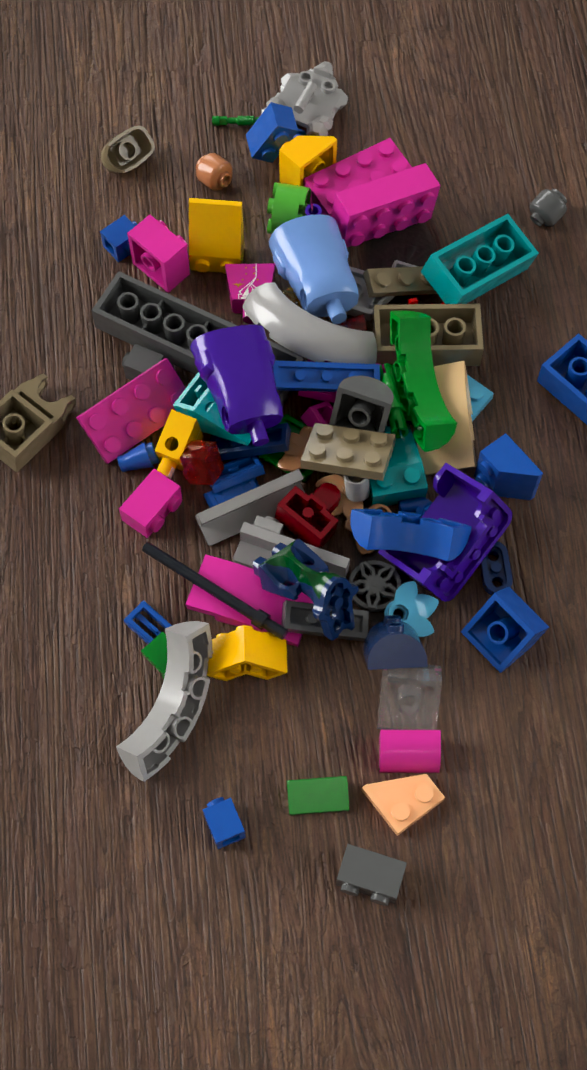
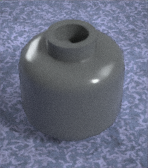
[529,188,567,227]

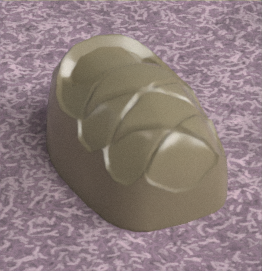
[100,125,155,173]

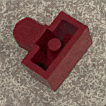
[274,483,341,548]

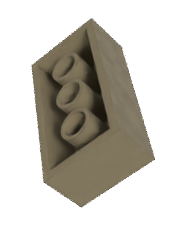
[372,303,484,366]

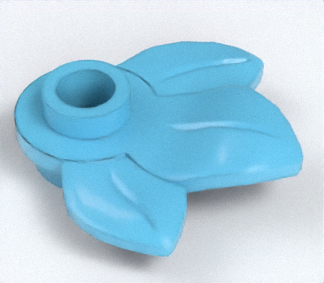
[384,581,439,637]

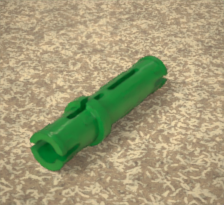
[380,363,409,438]

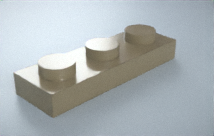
[363,266,437,297]

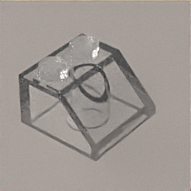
[377,665,442,730]

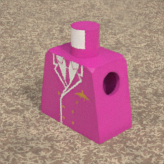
[225,263,275,324]

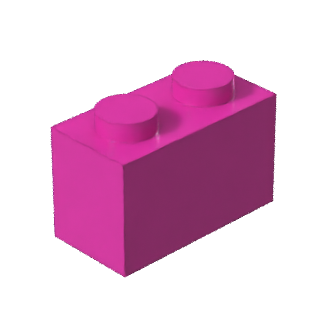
[119,469,182,538]

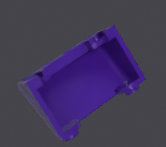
[378,463,512,602]

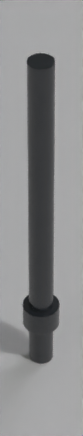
[142,542,288,640]

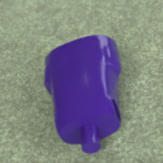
[190,325,283,447]

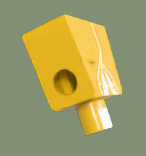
[155,409,203,480]

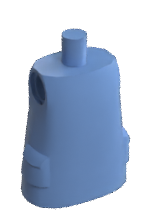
[269,214,359,324]

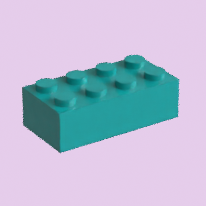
[421,214,539,304]

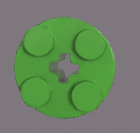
[267,182,311,234]

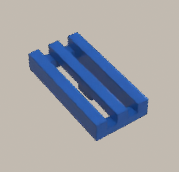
[204,456,265,494]
[123,600,172,644]

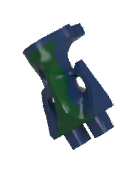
[253,539,359,641]

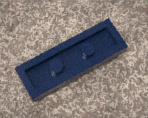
[208,423,291,462]

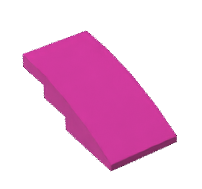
[185,554,313,647]

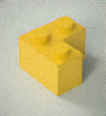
[207,625,287,681]

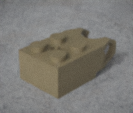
[0,373,76,472]

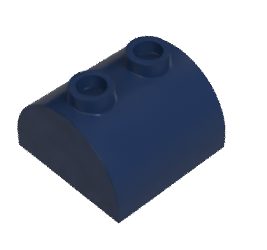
[363,615,428,670]

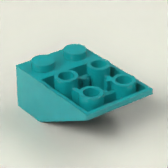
[173,372,252,446]

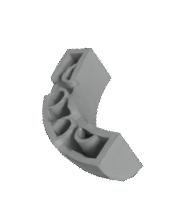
[243,282,377,364]
[116,621,213,782]

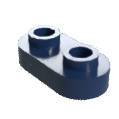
[480,541,513,596]

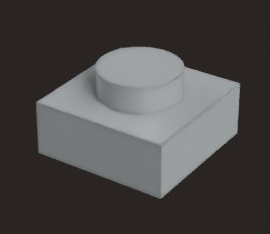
[253,515,284,535]

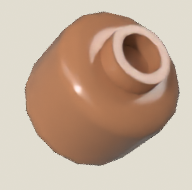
[196,153,233,191]

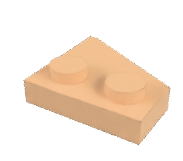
[362,774,445,836]

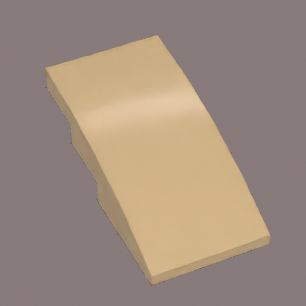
[417,361,477,475]

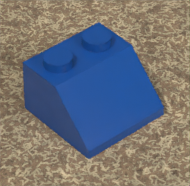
[474,433,543,500]
[461,587,549,673]

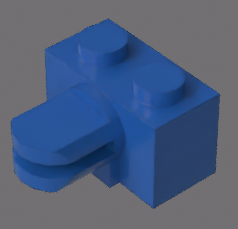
[246,102,307,163]

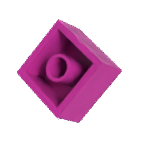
[127,215,190,293]

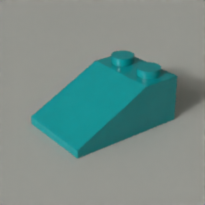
[369,423,428,506]

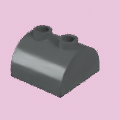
[329,376,394,433]

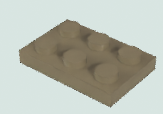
[300,423,396,481]

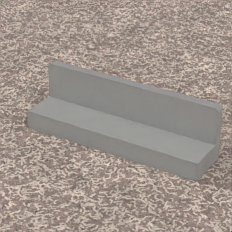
[195,469,305,546]
[233,522,350,578]

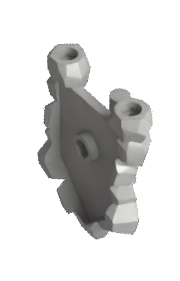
[261,61,348,136]

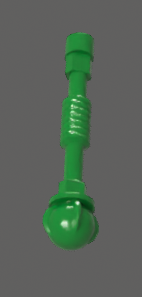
[212,115,259,126]

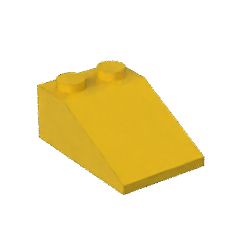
[189,198,245,274]

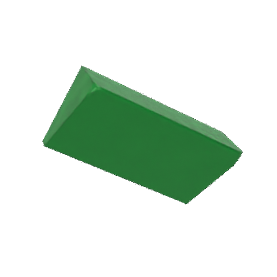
[287,776,349,815]

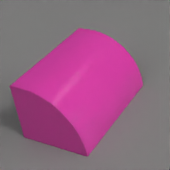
[379,730,441,773]

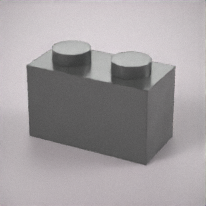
[336,844,407,906]

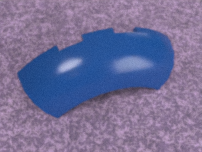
[350,509,472,561]

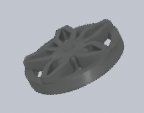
[349,560,401,612]

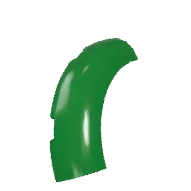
[390,311,457,452]

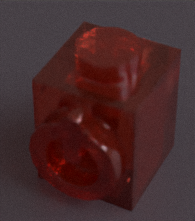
[180,440,224,485]

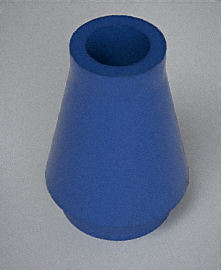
[117,442,160,472]

